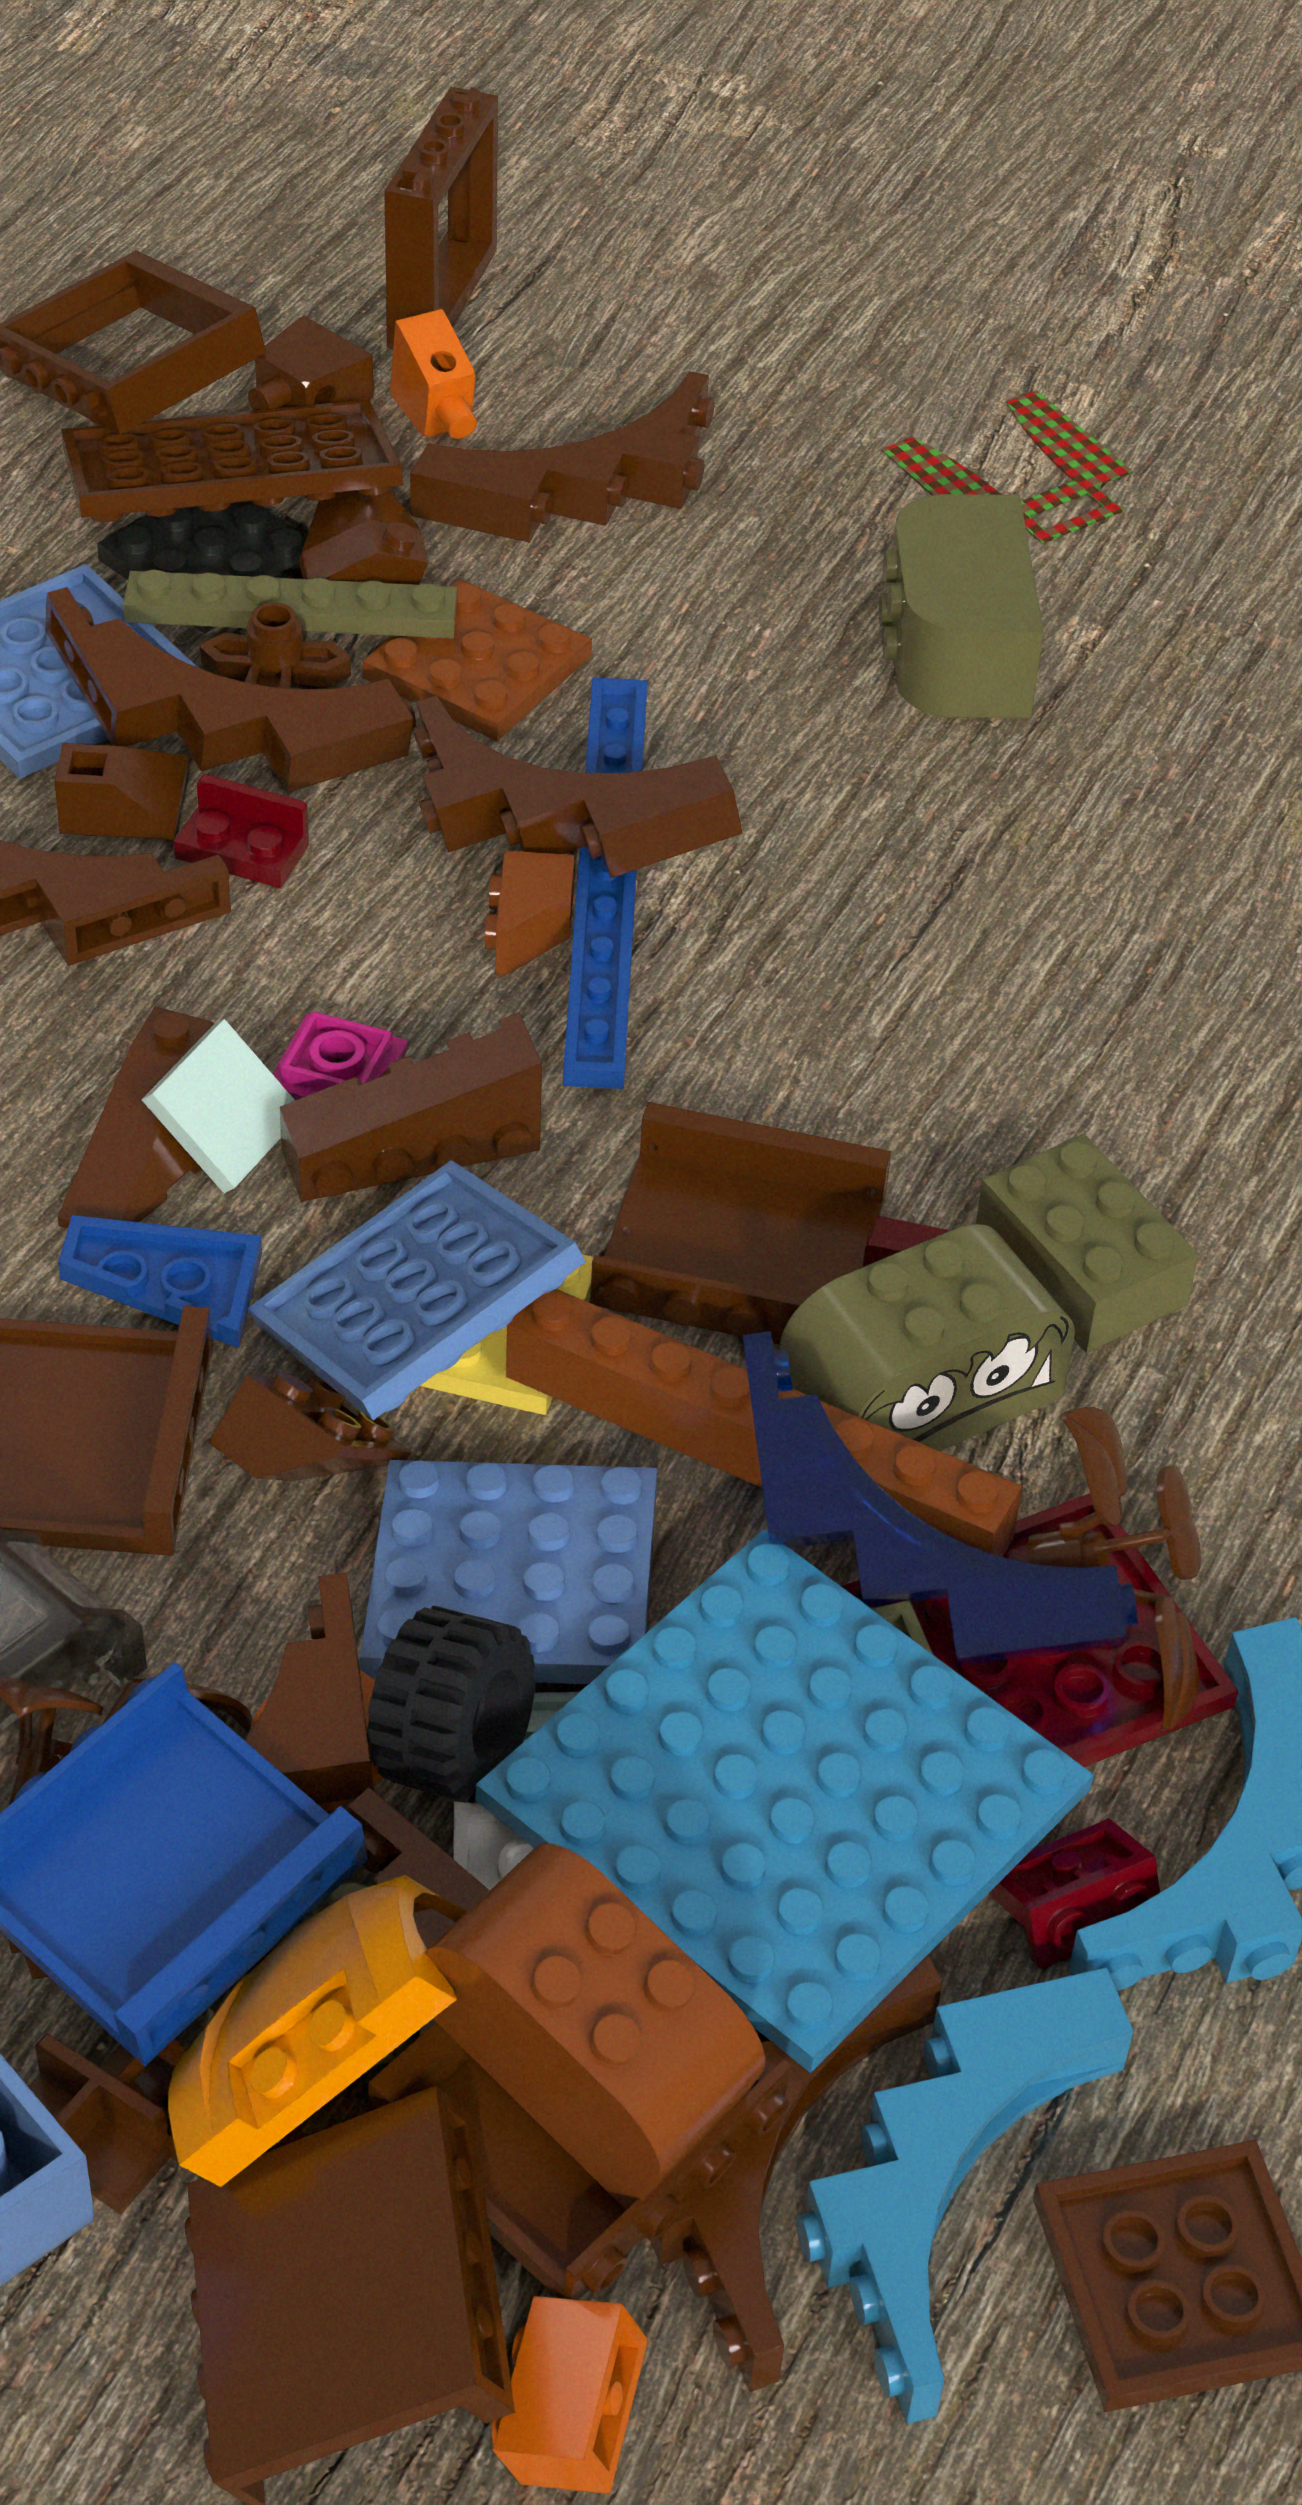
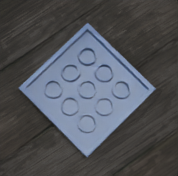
[0,564,197,779]
[247,1160,586,1420]
[360,1460,657,1684]

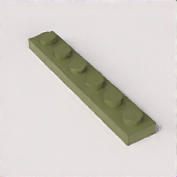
[123,570,457,639]

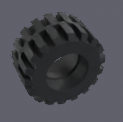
[367,1606,535,1803]

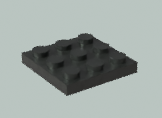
[97,501,307,634]

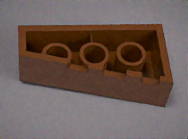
[279,1012,542,1202]

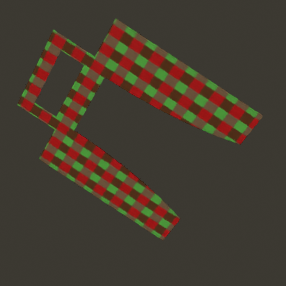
[881,390,1133,544]

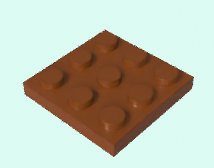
[363,578,592,742]

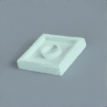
[142,1019,295,1193]

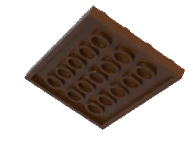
[61,399,403,522]

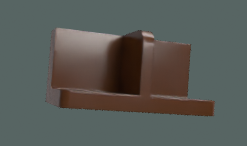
[28,2033,170,2215]

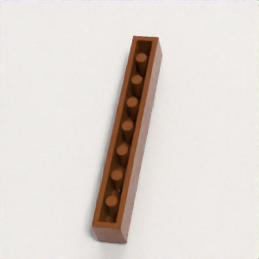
[506,1289,1023,1585]

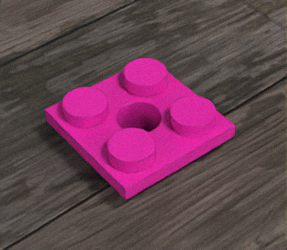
[272,1011,409,1100]

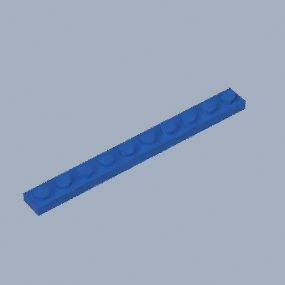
[563,677,648,1089]

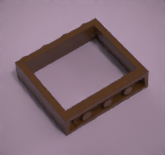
[385,87,498,349]
[0,250,266,435]

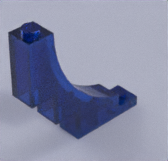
[743,1331,1138,1666]

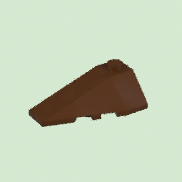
[299,488,428,585]
[57,1006,214,1228]

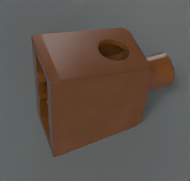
[248,315,373,410]

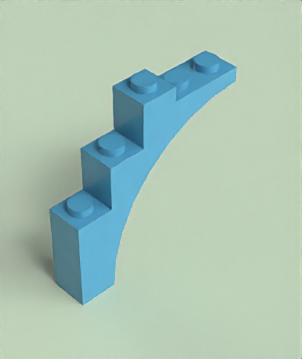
[1068,1617,1302,1991]
[796,1967,1133,2424]

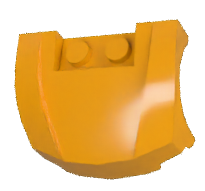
[168,1875,467,2187]

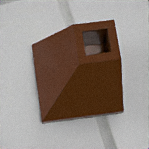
[54,743,189,840]
[209,1372,412,1481]

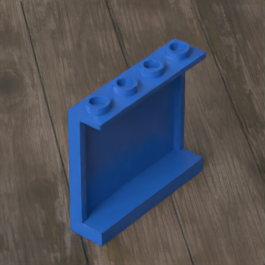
[0,1662,368,2067]

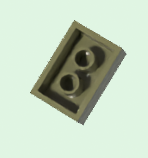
[976,1133,1199,1353]

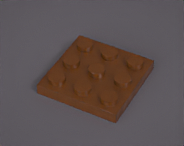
[1033,2139,1302,2412]

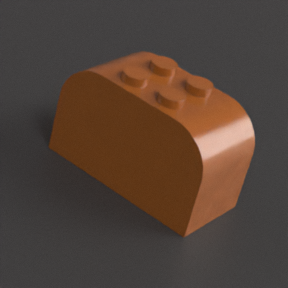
[425,1843,765,2210]

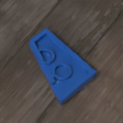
[58,1215,262,1348]

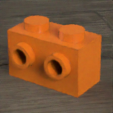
[492,2296,648,2494]

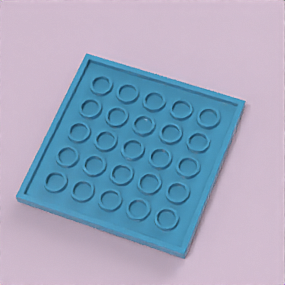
[475,1529,1094,2073]

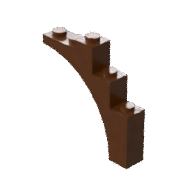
[410,371,715,543]
[412,695,743,878]
[640,1954,943,2392]

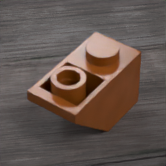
[485,851,575,975]

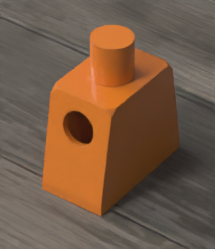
[390,309,477,439]

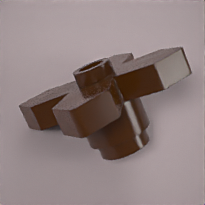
[200,602,351,689]

